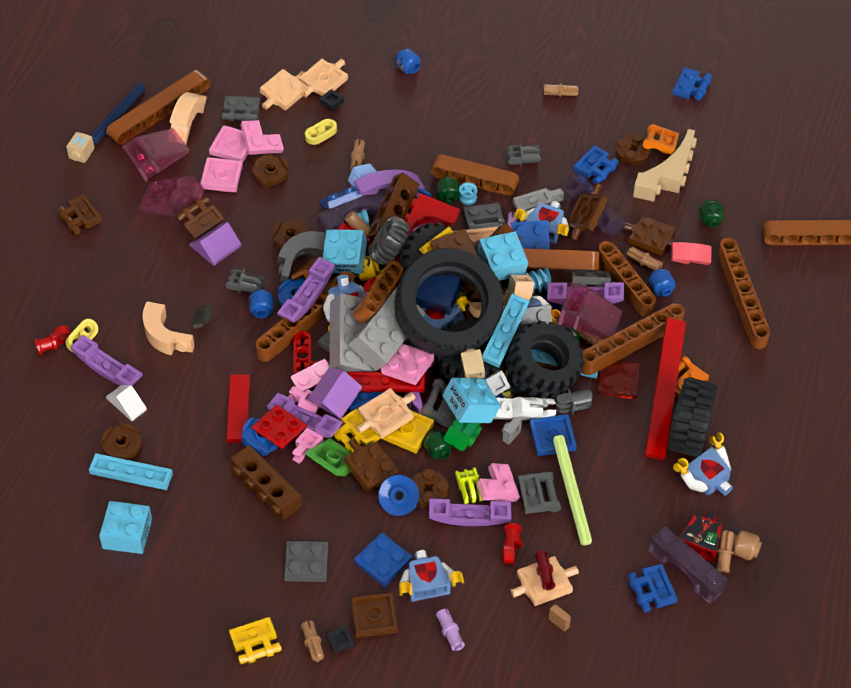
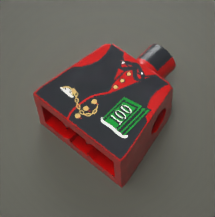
[677,511,722,563]

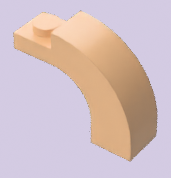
[168,92,207,145]
[469,274,534,318]
[143,302,195,355]

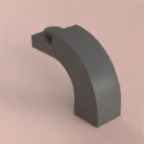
[277,231,326,283]

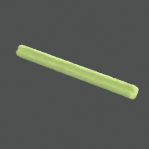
[553,435,592,546]

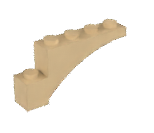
[633,129,697,201]

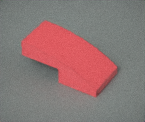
[671,242,711,266]

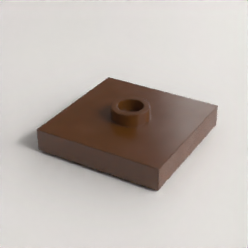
[351,592,398,638]

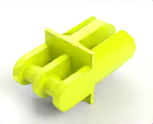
[455,467,483,504]

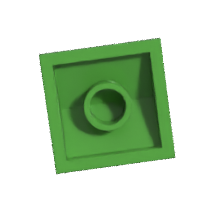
[306,438,352,476]

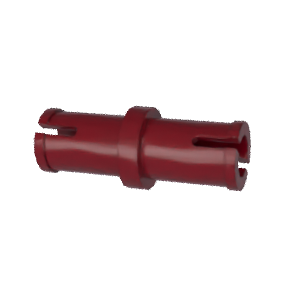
[535,550,555,591]

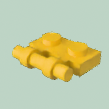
[334,409,381,452]
[229,617,281,664]

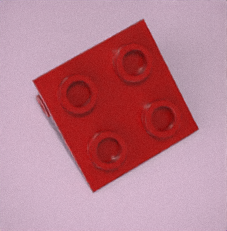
[251,404,307,449]

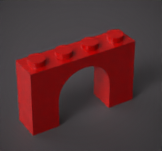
[394,193,461,261]

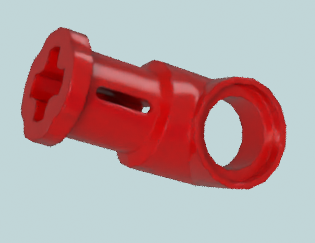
[34,325,71,355]
[503,523,523,564]

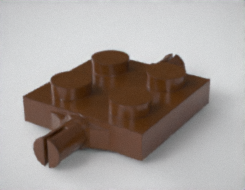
[567,183,608,241]
[622,215,677,256]
[430,229,480,275]
[343,438,399,492]

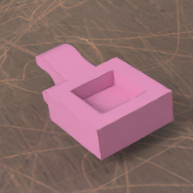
[288,386,320,413]
[292,428,323,464]

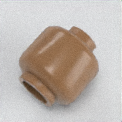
[732,530,762,560]

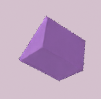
[189,222,242,266]
[308,367,362,420]

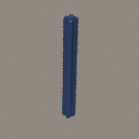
[90,83,145,144]

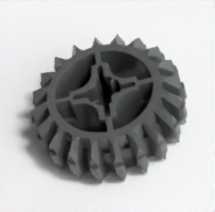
[369,216,410,265]

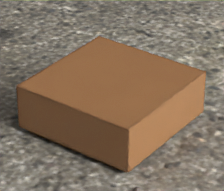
[549,604,571,632]

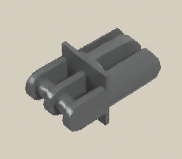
[506,142,541,167]
[225,268,265,294]
[555,389,592,416]

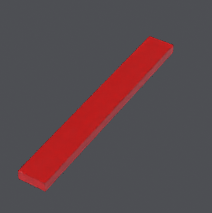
[644,317,686,461]

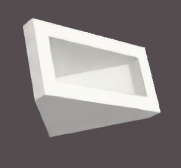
[106,385,147,421]

